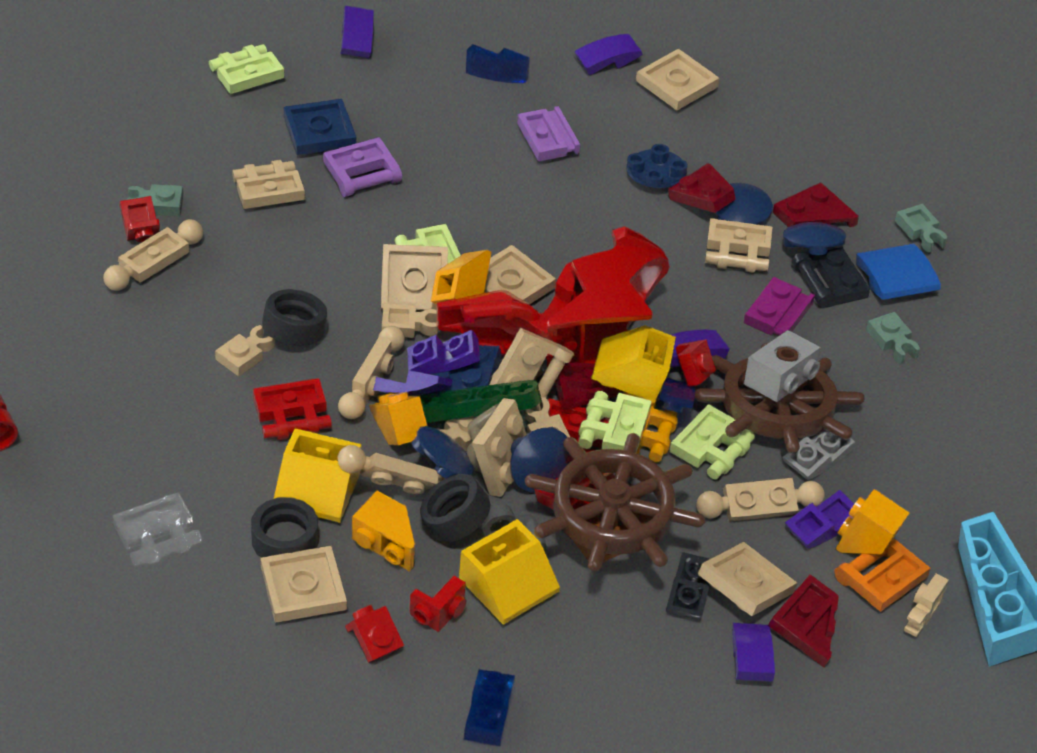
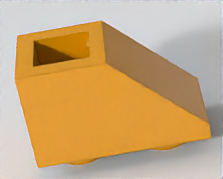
[431,250,492,304]
[369,392,427,445]
[835,489,909,554]
[352,490,415,572]

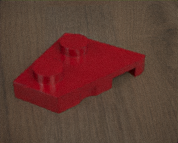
[668,163,736,213]
[773,182,859,227]
[555,362,624,410]
[768,574,839,668]

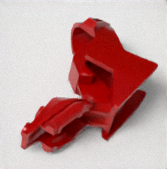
[436,226,670,373]

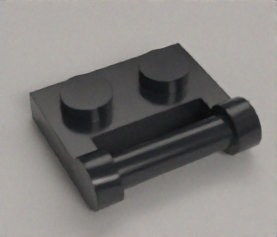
[791,247,870,308]

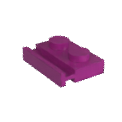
[743,277,815,336]

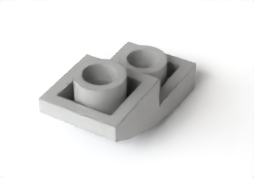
[783,429,855,480]

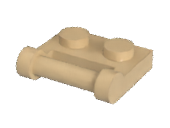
[489,328,574,411]

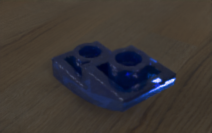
[466,44,530,83]
[657,377,695,414]
[463,669,515,746]

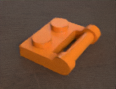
[834,538,931,612]

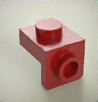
[119,196,160,242]
[676,339,716,386]
[410,576,467,632]
[345,604,404,663]

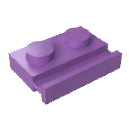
[517,106,580,162]

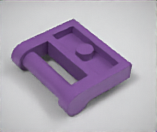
[323,137,402,197]

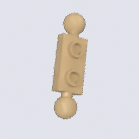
[103,219,203,291]
[338,326,405,419]
[338,445,445,494]
[696,478,825,522]

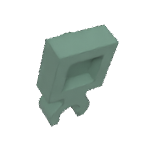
[126,184,183,216]
[895,203,947,252]
[866,312,920,364]

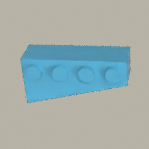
[958,512,1037,667]

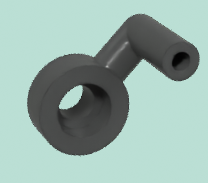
[481,504,547,550]

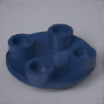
[626,144,688,188]
[716,183,773,226]
[783,222,846,255]
[412,426,474,479]
[510,426,573,493]

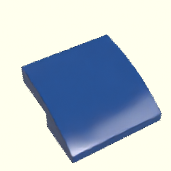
[856,244,941,300]

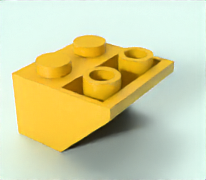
[591,325,676,403]
[274,429,362,522]
[459,519,560,625]

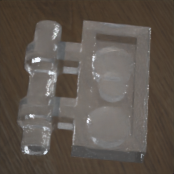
[112,492,202,566]

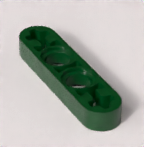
[420,380,542,423]

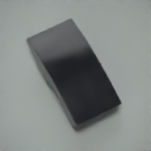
[666,552,711,620]

